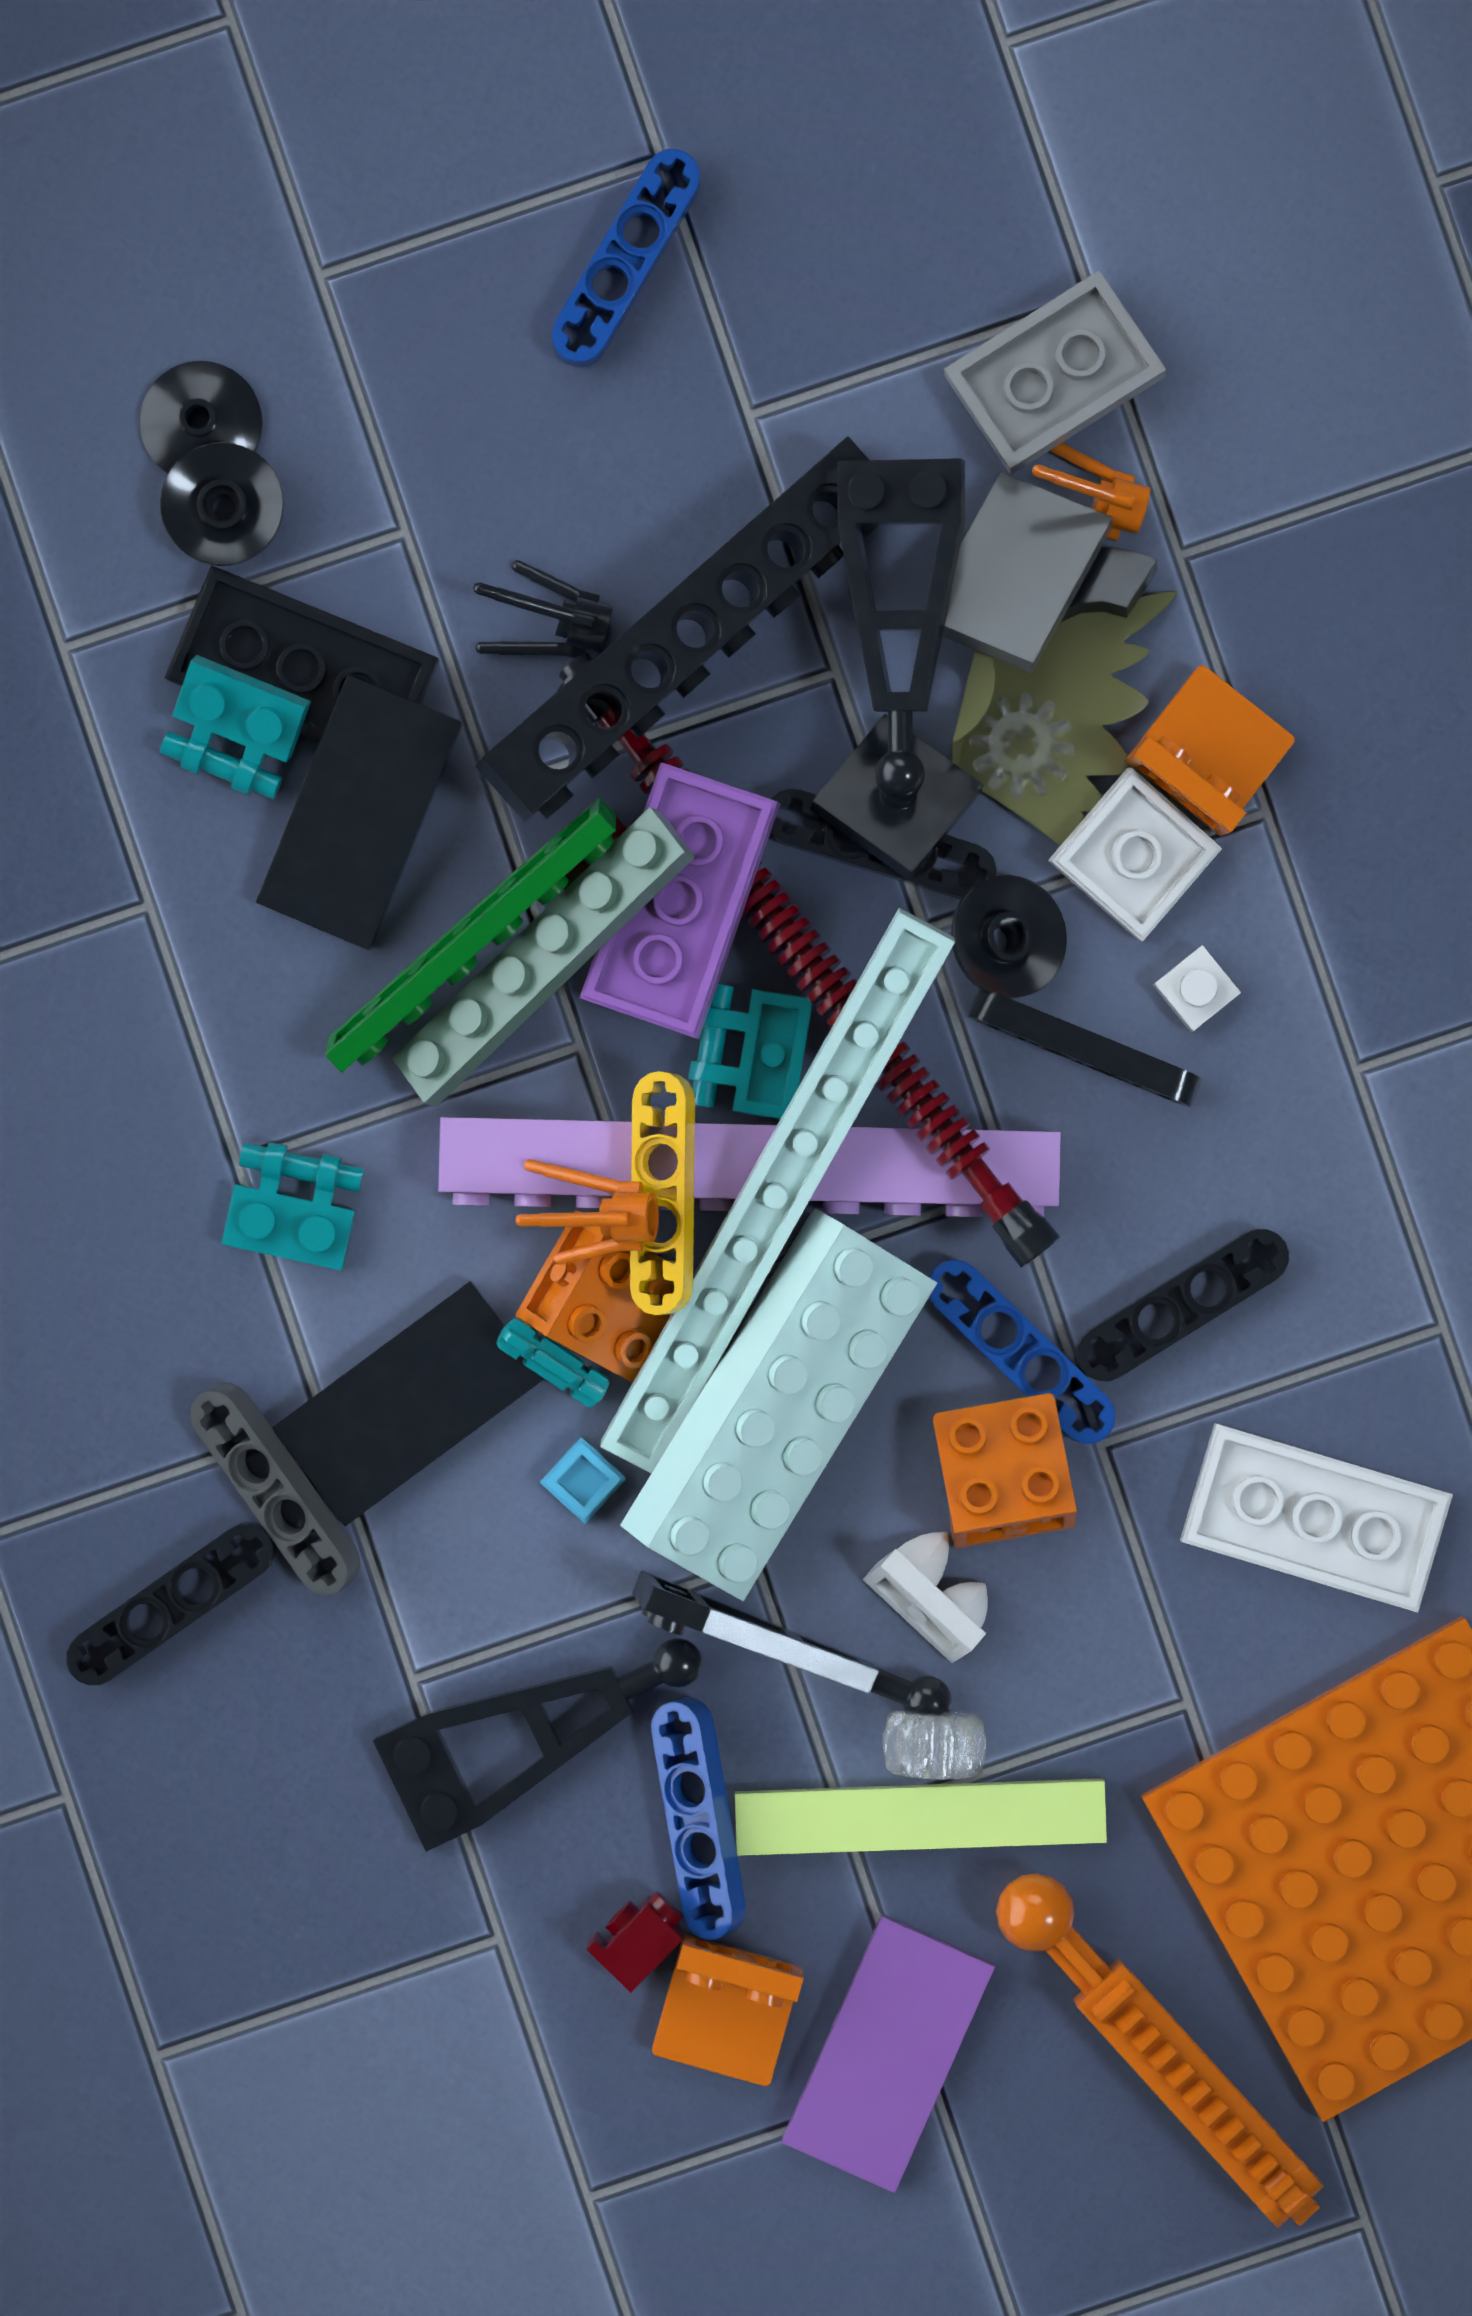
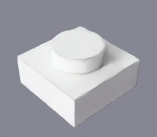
[1153,945,1241,1032]

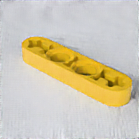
[630,1071,695,1315]

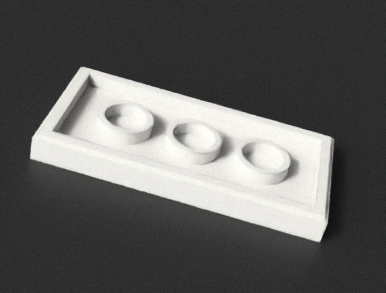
[1180,1423,1453,1612]

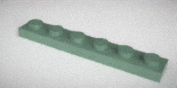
[392,807,696,1107]

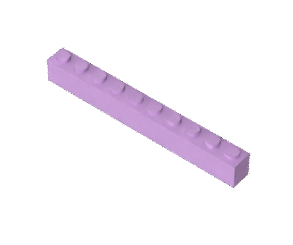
[438,1117,1061,1217]

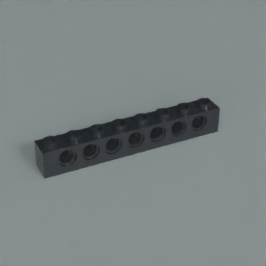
[475,436,879,822]

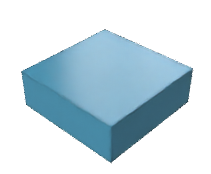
[540,1436,627,1524]

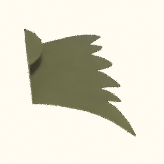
[952,591,1177,846]

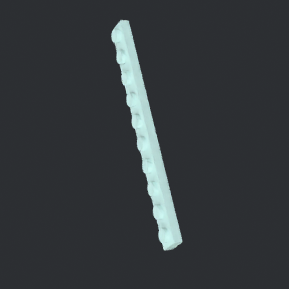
[600,908,955,1474]

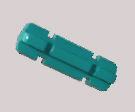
[497,1318,610,1407]

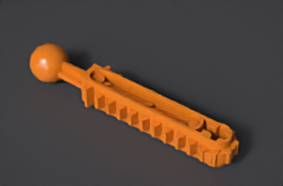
[996,1873,1324,2228]

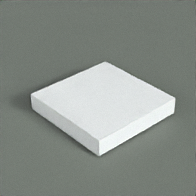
[1048,768,1222,942]

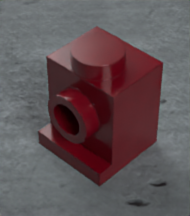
[586,1891,684,1993]

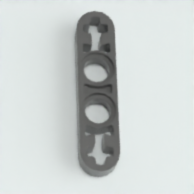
[190,1383,360,1595]

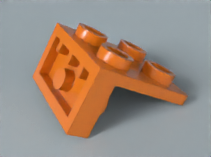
[1124,665,1295,836]
[515,1209,674,1383]
[933,1393,1077,1549]
[652,1933,804,2086]

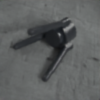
[473,560,613,659]

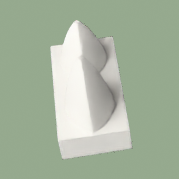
[862,1532,988,1663]

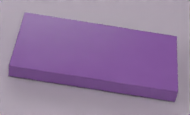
[580,762,780,1039]
[782,1914,995,2193]

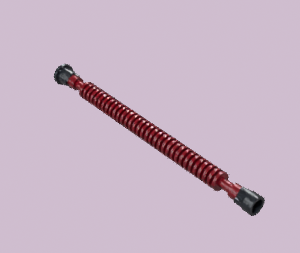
[557,653,1060,1268]

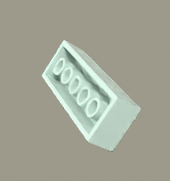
[620,1208,937,1601]

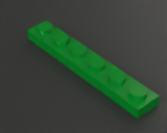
[325,797,616,1073]

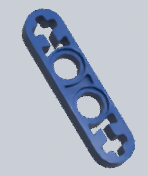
[552,149,700,367]
[928,1260,1116,1444]
[651,1697,746,1940]

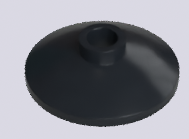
[140,361,263,474]
[160,442,284,566]
[951,875,1067,998]

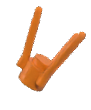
[1032,443,1151,542]
[515,1159,659,1265]

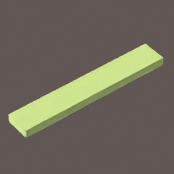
[735,1778,1107,1856]

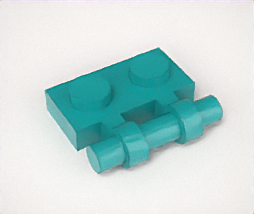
[159,655,311,800]
[688,984,812,1119]
[221,1142,365,1271]

